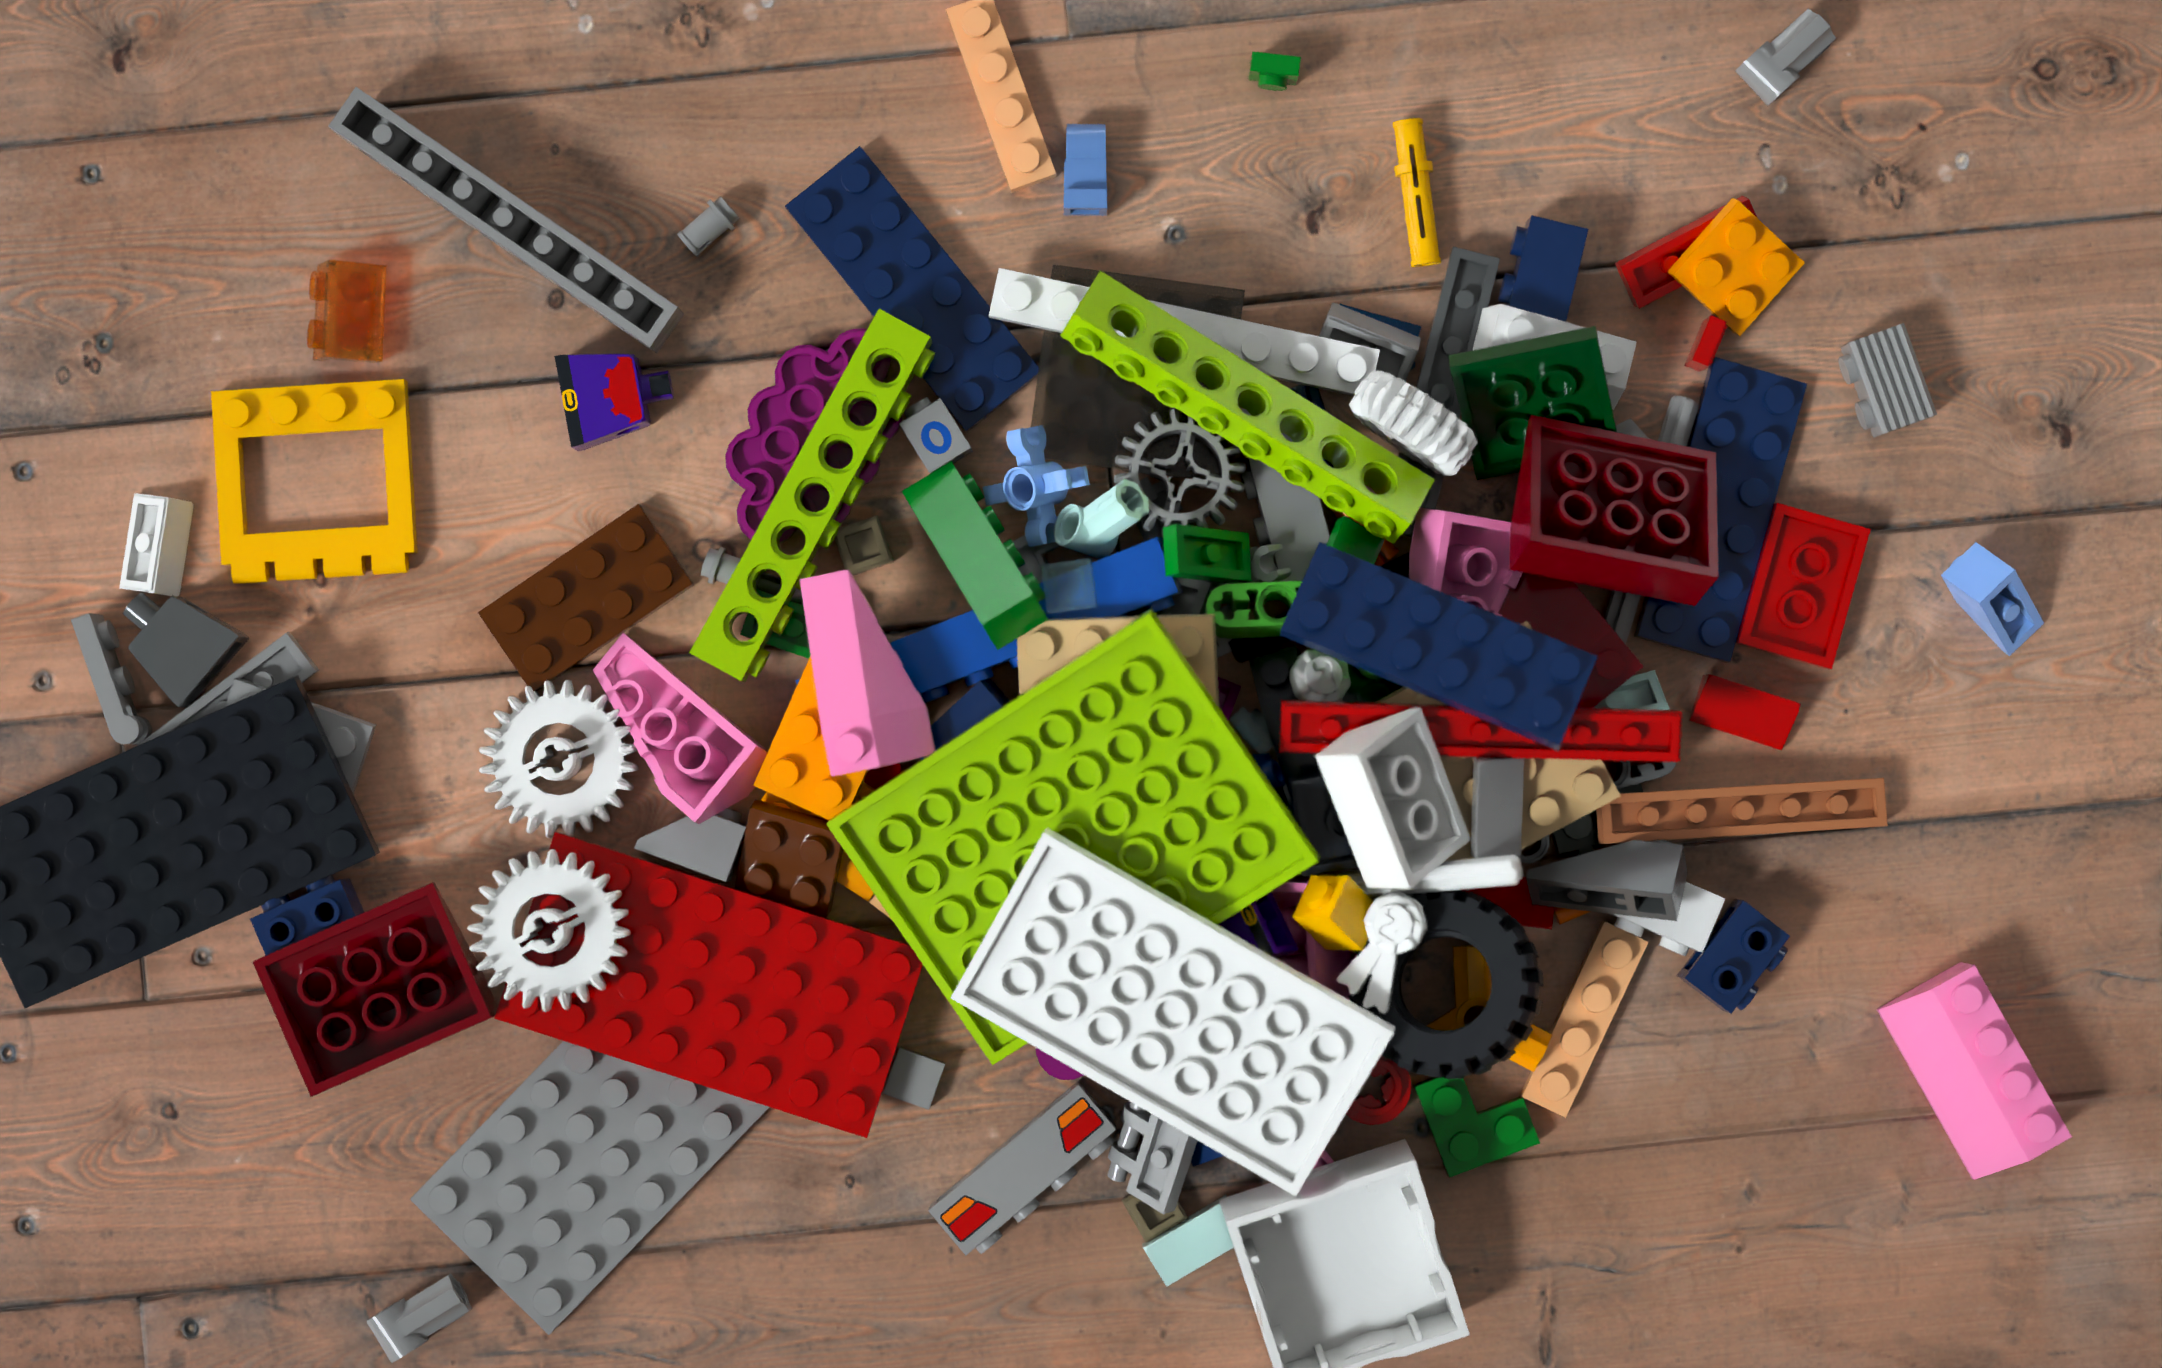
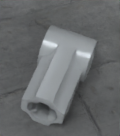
[1735,8,1836,106]
[366,1273,472,1363]

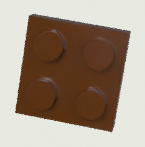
[735,799,844,918]

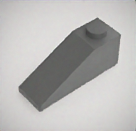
[1526,840,1688,921]

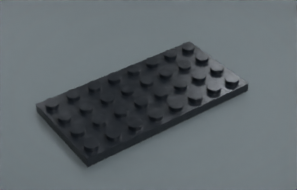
[0,675,380,1008]

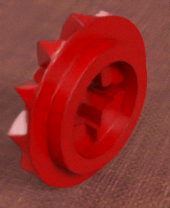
[1346,1055,1411,1125]

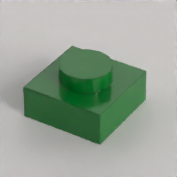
[1248,51,1301,91]

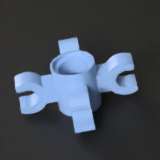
[983,425,1090,547]

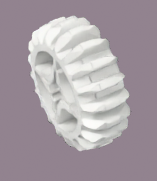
[1349,371,1478,476]

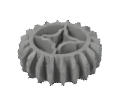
[1114,408,1246,538]

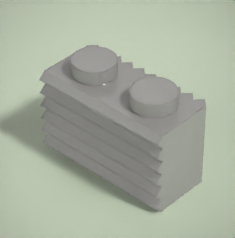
[1838,323,1937,438]

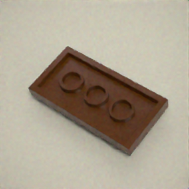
[478,504,694,691]

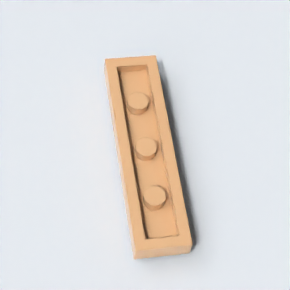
[946,0,1056,193]
[1520,921,1649,1118]

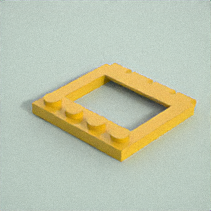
[211,379,418,584]

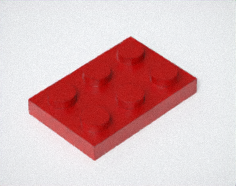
[1735,503,1871,670]

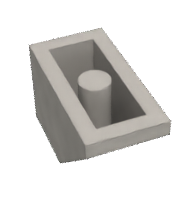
[634,808,746,882]

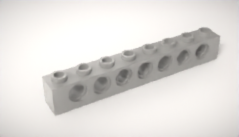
[328,87,684,354]

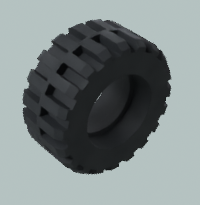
[1349,890,1544,1079]

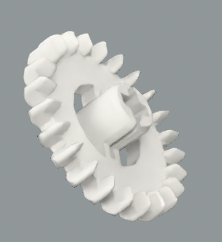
[479,680,639,838]
[467,849,631,1012]

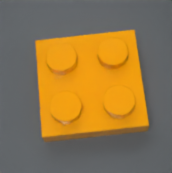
[1667,198,1805,336]

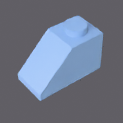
[1941,542,2044,656]

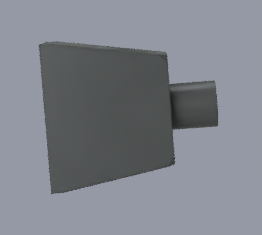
[123,592,249,708]

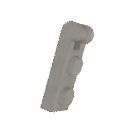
[71,613,152,745]

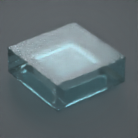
[1041,558,1098,614]

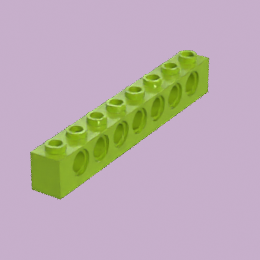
[1060,271,1435,544]
[689,309,935,682]

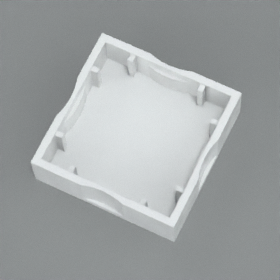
[1219,1139,1470,1368]

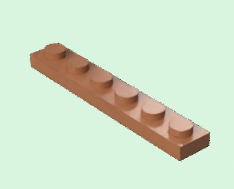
[1596,778,1888,844]

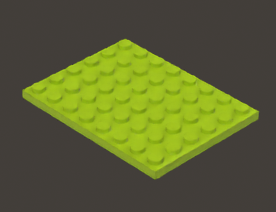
[826,609,1320,1065]

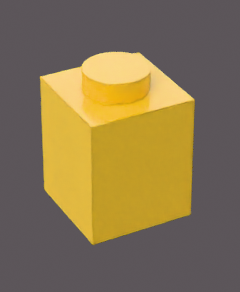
[1293,876,1374,951]

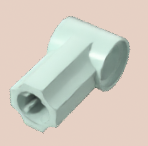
[1054,479,1149,559]

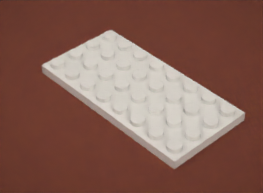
[951,828,1395,1196]

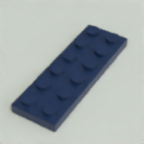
[785,146,1042,433]
[1634,357,1807,663]
[1280,542,1598,750]

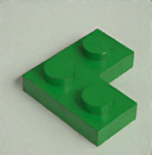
[1413,1077,1540,1178]

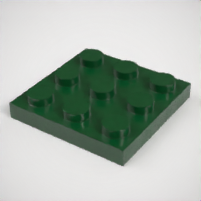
[1449,326,1617,480]

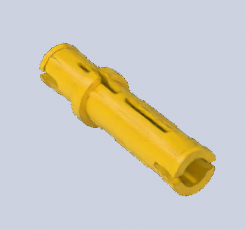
[1392,118,1441,267]

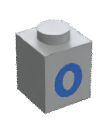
[899,397,973,474]

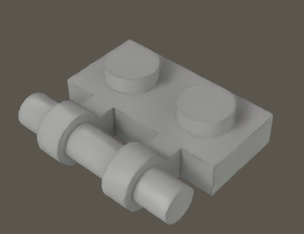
[1107,1102,1198,1214]

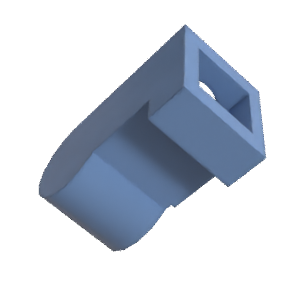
[1064,124,1107,216]

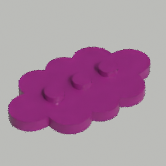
[725,328,903,544]

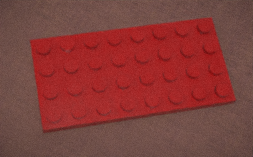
[494,832,923,1138]

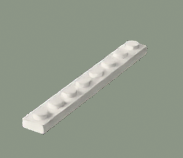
[989,268,1380,396]

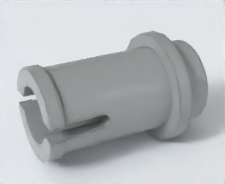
[677,196,740,257]

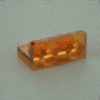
[307,260,387,363]

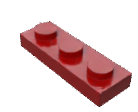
[1615,196,1757,309]

